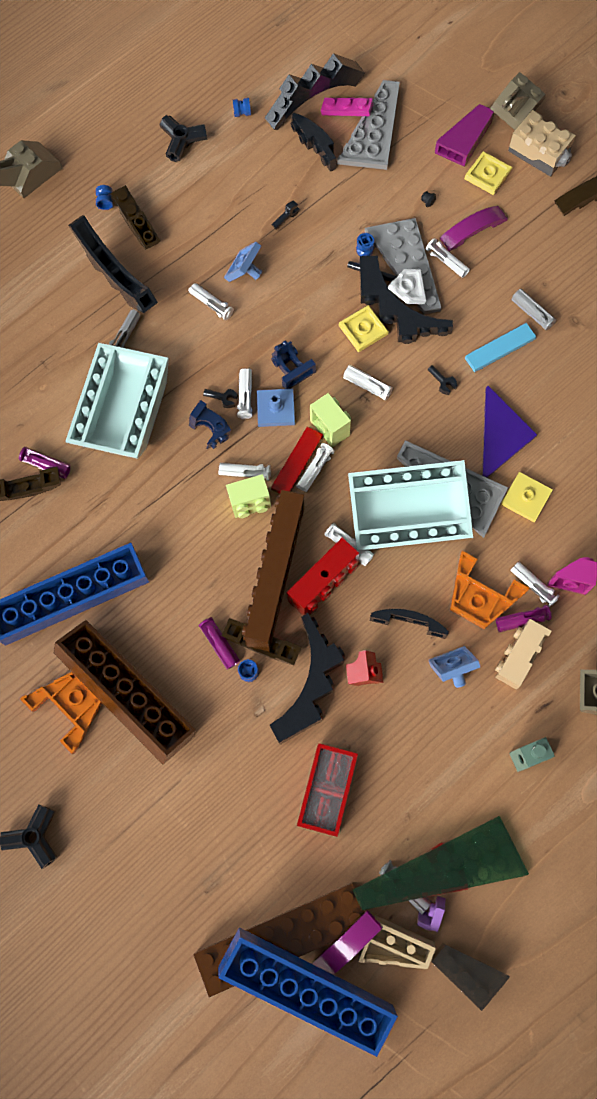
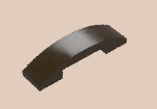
[0,467,61,501]
[221,618,302,666]

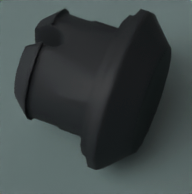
[421,191,436,207]

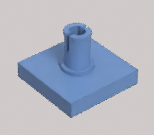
[224,242,262,282]
[257,389,295,427]
[429,646,480,688]

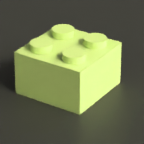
[310,393,351,448]
[226,474,271,518]

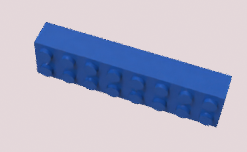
[0,543,149,646]
[218,927,398,1057]

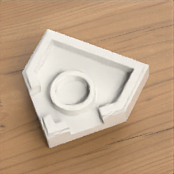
[388,269,426,304]

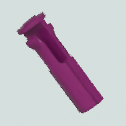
[19,447,71,479]
[496,605,552,632]
[198,617,240,670]

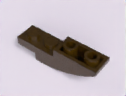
[111,185,161,250]

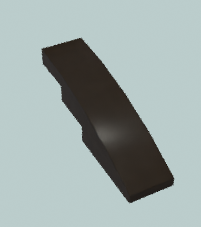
[554,176,597,216]

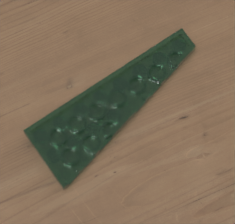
[352,816,529,910]

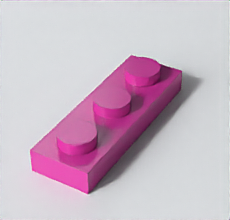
[321,98,373,116]

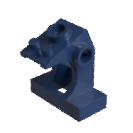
[271,340,316,389]
[189,400,231,449]

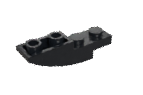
[291,113,336,172]

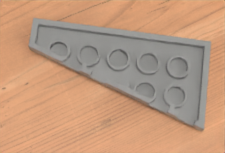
[337,80,400,170]
[365,218,441,315]
[397,440,508,538]

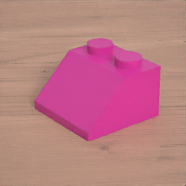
[547,557,597,595]

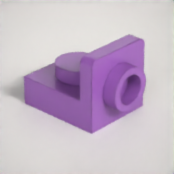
[417,896,446,932]

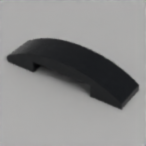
[369,609,449,639]

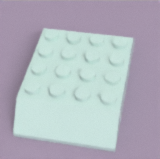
[65,343,169,459]
[348,460,473,551]

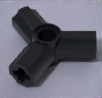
[159,115,208,162]
[0,804,58,869]

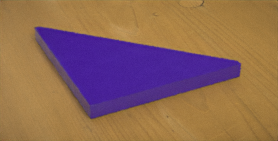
[482,386,537,478]

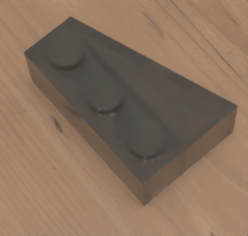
[431,943,510,1011]

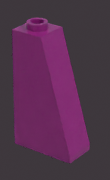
[435,104,494,167]

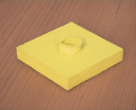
[464,151,512,195]
[339,305,389,352]
[501,472,553,522]

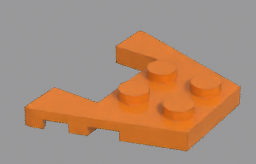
[450,551,529,629]
[20,672,102,754]

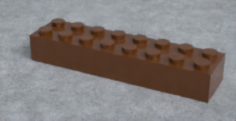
[242,490,305,652]
[53,620,196,765]
[193,882,365,997]

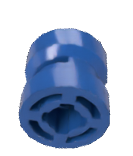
[232,98,251,117]
[96,185,113,210]
[356,233,374,256]
[238,659,259,682]

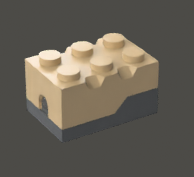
[508,110,576,177]

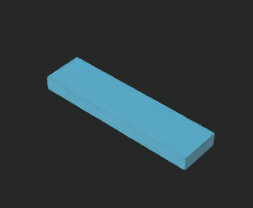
[465,323,536,373]

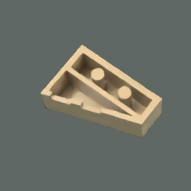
[495,619,552,689]
[358,915,436,969]

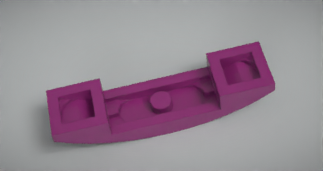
[440,206,508,252]
[311,910,383,975]

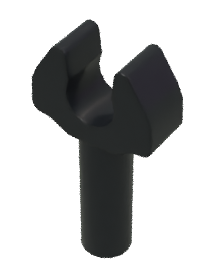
[271,200,300,229]
[428,365,457,395]
[203,389,238,408]

